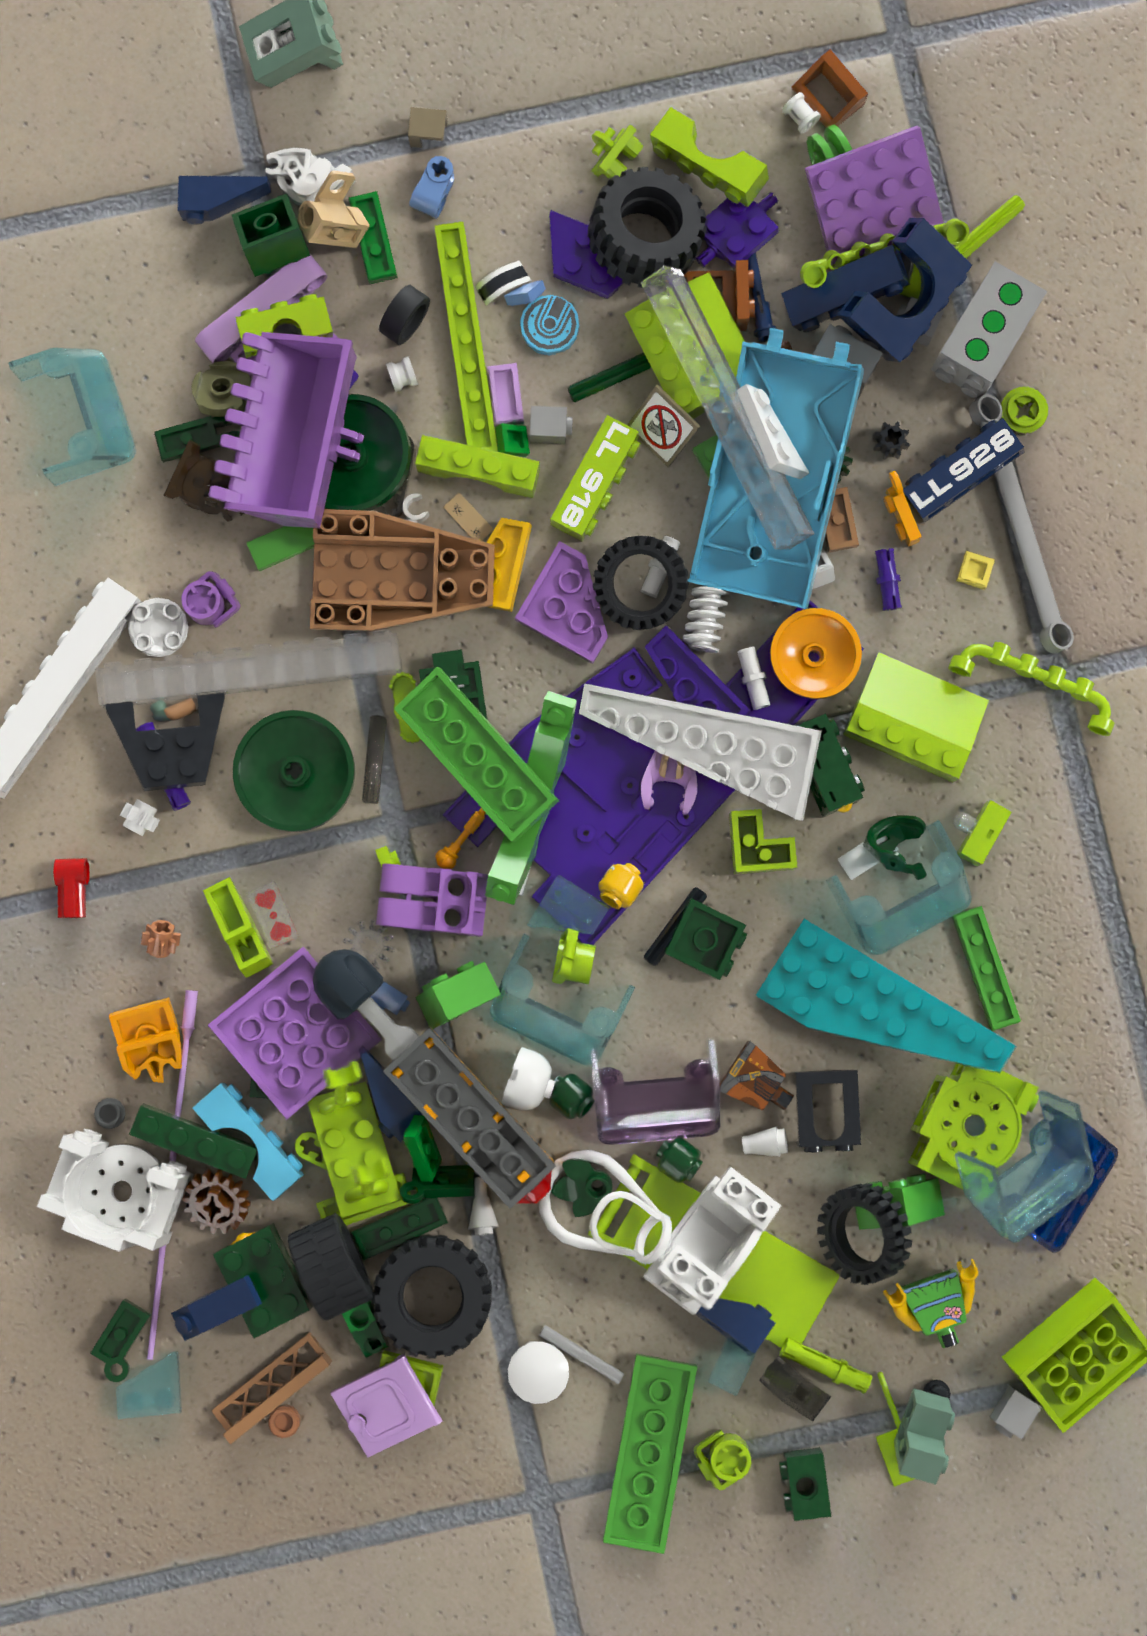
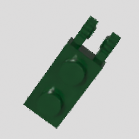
[154,416,240,463]

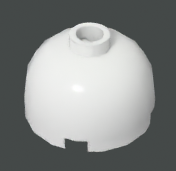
[502,1047,556,1111]

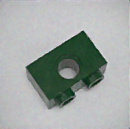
[779,1447,832,1521]

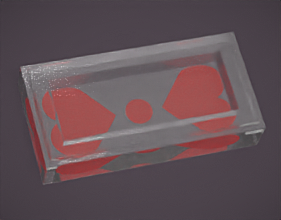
[246,881,299,949]

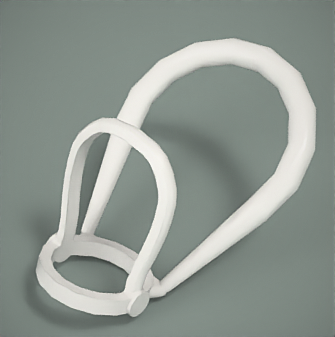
[539,1150,672,1265]

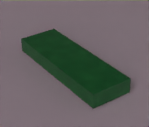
[351,1198,448,1261]

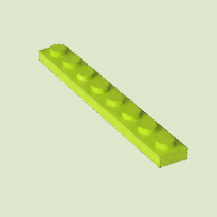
[434,221,498,452]

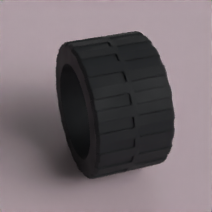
[287,1213,373,1321]

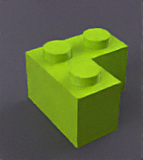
[729,809,797,874]

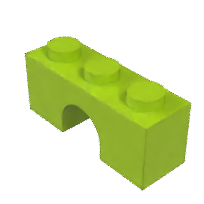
[235,294,333,358]

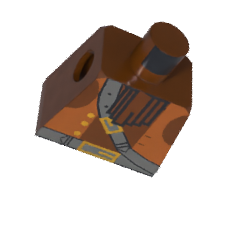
[716,1041,794,1111]

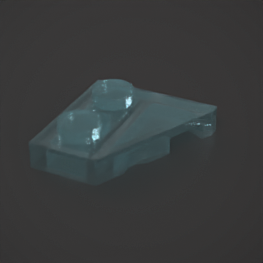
[527,875,610,935]
[116,1352,182,1419]

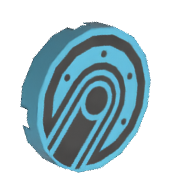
[520,295,579,356]

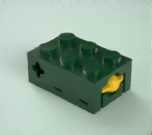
[797,713,865,818]
[213,1223,313,1339]

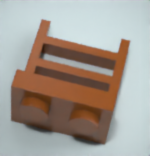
[679,260,755,331]

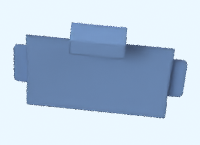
[371,981,410,1015]

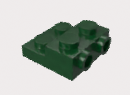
[664,898,747,980]

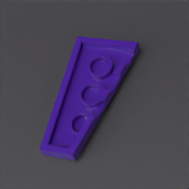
[645,625,751,716]

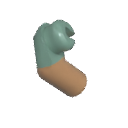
[150,698,197,722]

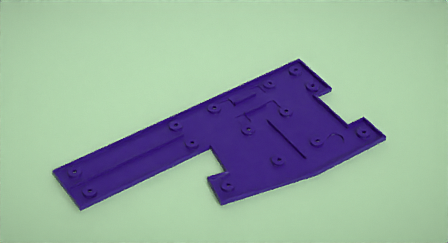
[443,601,864,945]

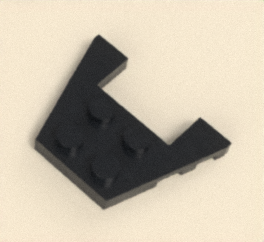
[105,693,225,791]

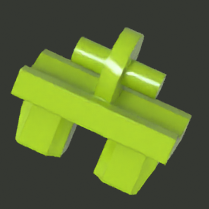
[591,124,644,179]

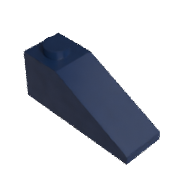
[178,176,272,225]
[359,1046,423,1143]
[171,1275,262,1341]
[695,1298,776,1356]

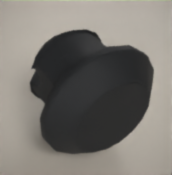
[923,1380,951,1400]

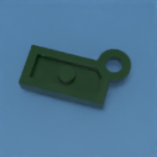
[400,1165,475,1204]
[90,1298,152,1382]

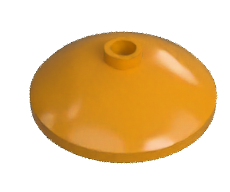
[770,608,862,699]

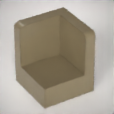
[408,107,448,148]

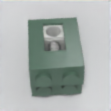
[239,0,343,88]

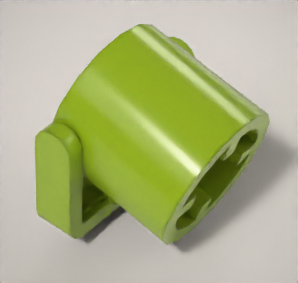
[552,928,596,985]
[694,1430,751,1490]

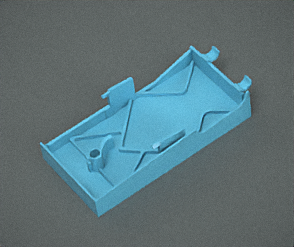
[687,328,864,609]

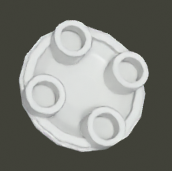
[128,598,189,657]
[508,1341,569,1404]

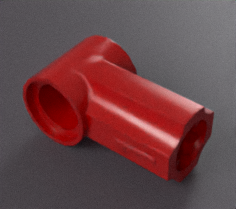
[53,858,90,918]

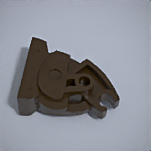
[163,439,245,522]

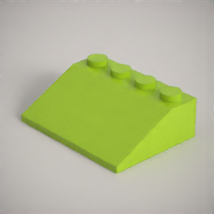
[625,273,745,419]
[842,652,989,783]
[1001,1278,1147,1433]

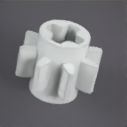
[120,799,160,836]

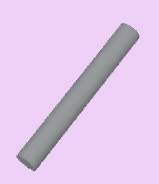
[539,1325,624,1384]

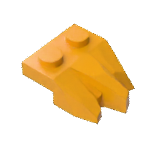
[109,997,182,1083]

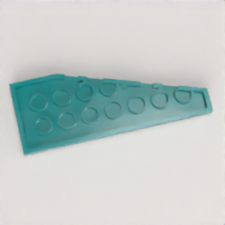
[756,918,1016,1074]

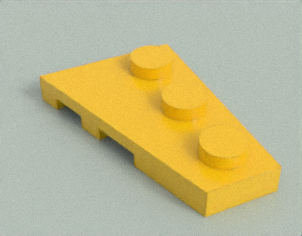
[486,518,532,612]

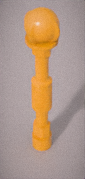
[435,808,486,869]

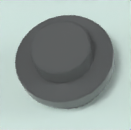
[94,1098,126,1129]

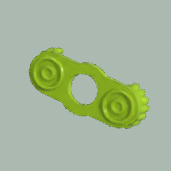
[389,672,421,744]

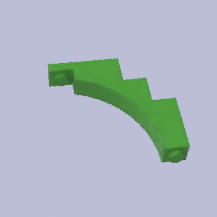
[485,691,577,905]

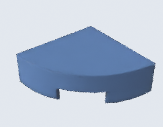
[504,280,546,306]

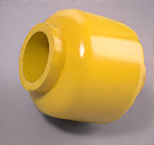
[598,863,644,909]

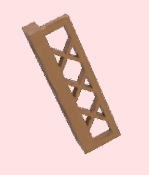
[211,1332,332,1444]

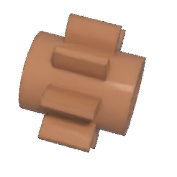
[141,920,181,958]

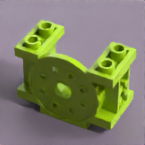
[908,1063,1039,1201]

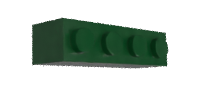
[129,1103,257,1179]

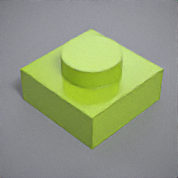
[375,846,401,867]

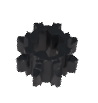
[873,421,910,460]

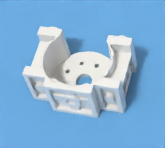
[37,1129,194,1251]
[643,1167,781,1315]

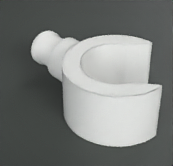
[403,493,429,523]

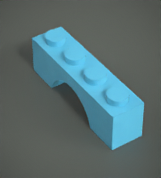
[193,1083,304,1201]

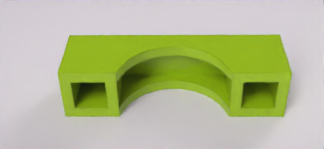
[650,107,769,207]
[415,435,540,498]

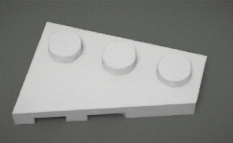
[737,384,809,479]

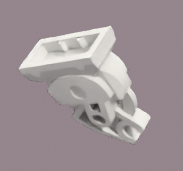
[266,148,355,206]

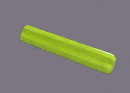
[954,195,1025,258]

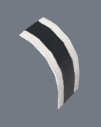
[475,261,531,306]

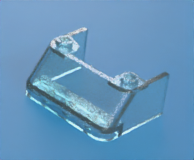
[8,348,136,486]
[826,820,972,955]
[490,933,635,1065]
[954,1090,1094,1242]

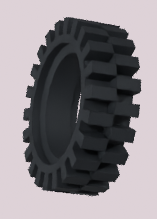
[593,536,689,630]
[817,1183,912,1285]

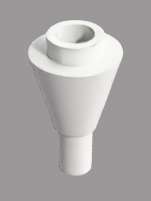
[468,1177,499,1236]

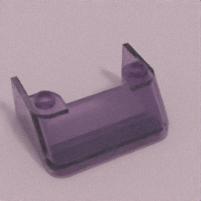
[590,1039,720,1145]

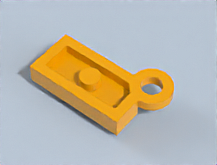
[883,471,922,547]

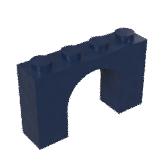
[837,218,972,363]

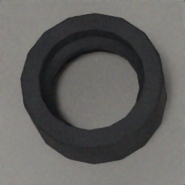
[379,285,430,345]

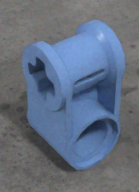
[409,156,454,219]

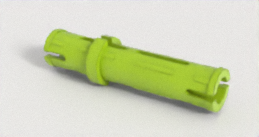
[780,1337,872,1394]

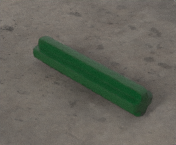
[568,352,651,402]

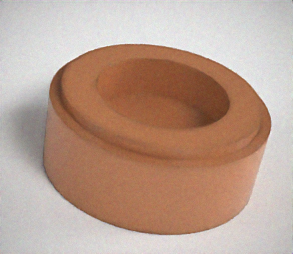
[268,1405,301,1438]

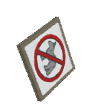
[627,385,701,467]

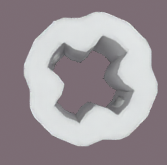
[782,92,821,134]

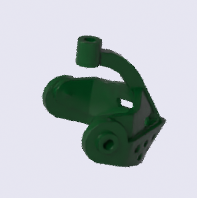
[863,815,927,880]

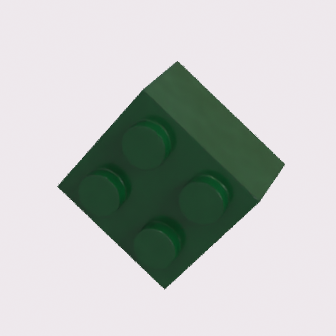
[231,193,311,277]

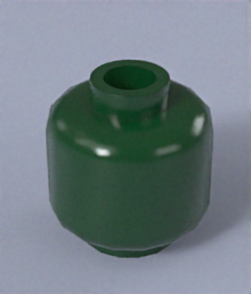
[549,1074,595,1119]
[656,1137,703,1183]

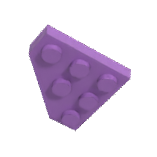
[515,541,608,664]

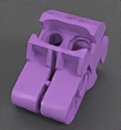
[376,864,489,937]

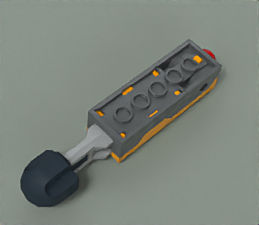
[313,949,556,1209]

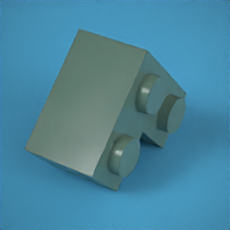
[894,1388,955,1485]

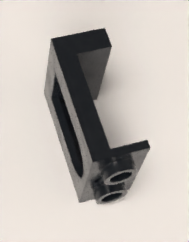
[793,1070,861,1153]

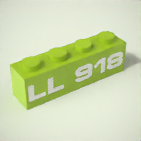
[550,415,641,542]

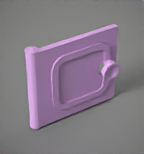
[330,1354,442,1457]

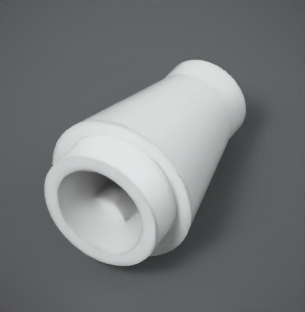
[742,1126,788,1157]

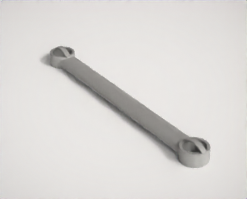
[969,394,1074,653]

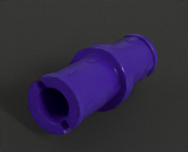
[875,548,902,611]

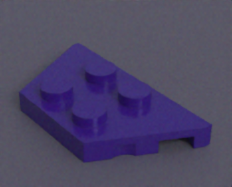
[549,210,624,299]

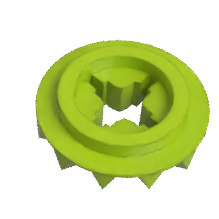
[1001,386,1048,434]

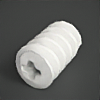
[682,586,729,653]

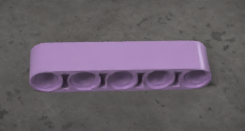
[195,254,328,363]

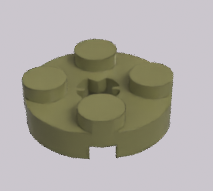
[192,361,251,417]

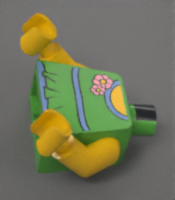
[883,1259,978,1348]

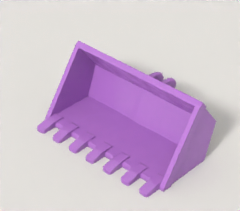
[208,332,364,528]

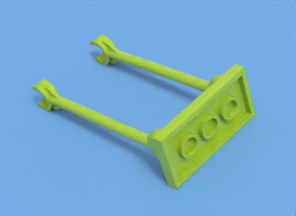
[308,1061,401,1219]

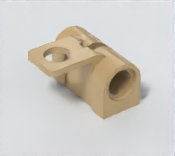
[297,171,370,248]

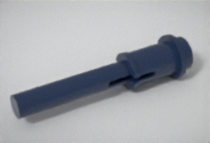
[748,253,777,342]

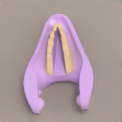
[641,751,697,815]

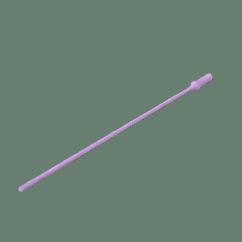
[147,990,198,1360]

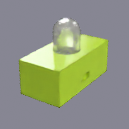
[953,800,1012,867]

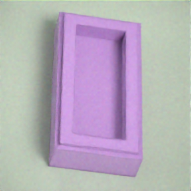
[487,363,524,427]

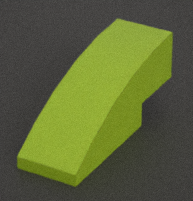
[203,877,273,978]

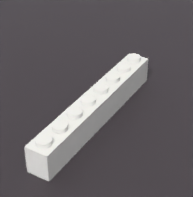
[0,578,142,799]

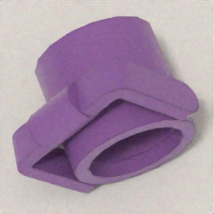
[181,571,240,628]

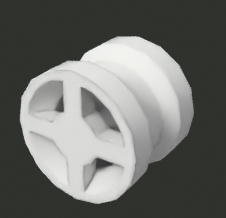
[386,356,418,392]

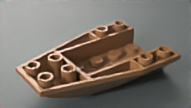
[310,509,495,631]

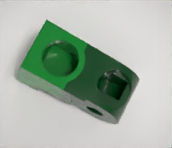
[342,1301,389,1358]

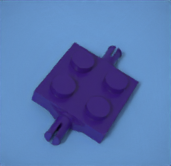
[696,192,779,269]

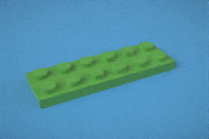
[394,667,559,843]
[603,1353,697,1554]

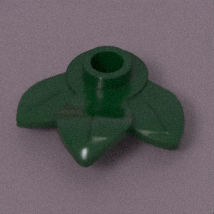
[552,1158,613,1217]

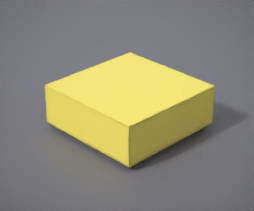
[956,551,995,590]

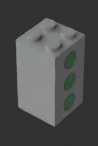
[931,261,1047,398]

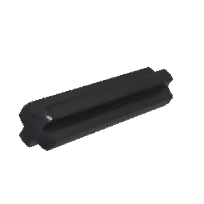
[644,887,707,966]

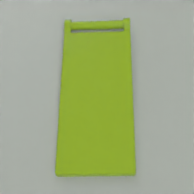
[587,1154,839,1348]

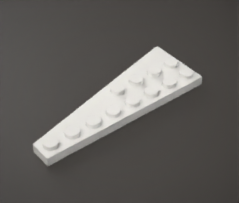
[579,684,821,820]

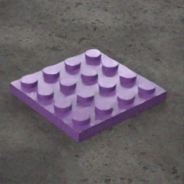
[805,126,944,265]
[208,947,382,1120]

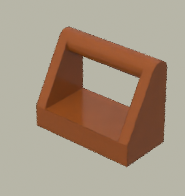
[792,49,868,128]

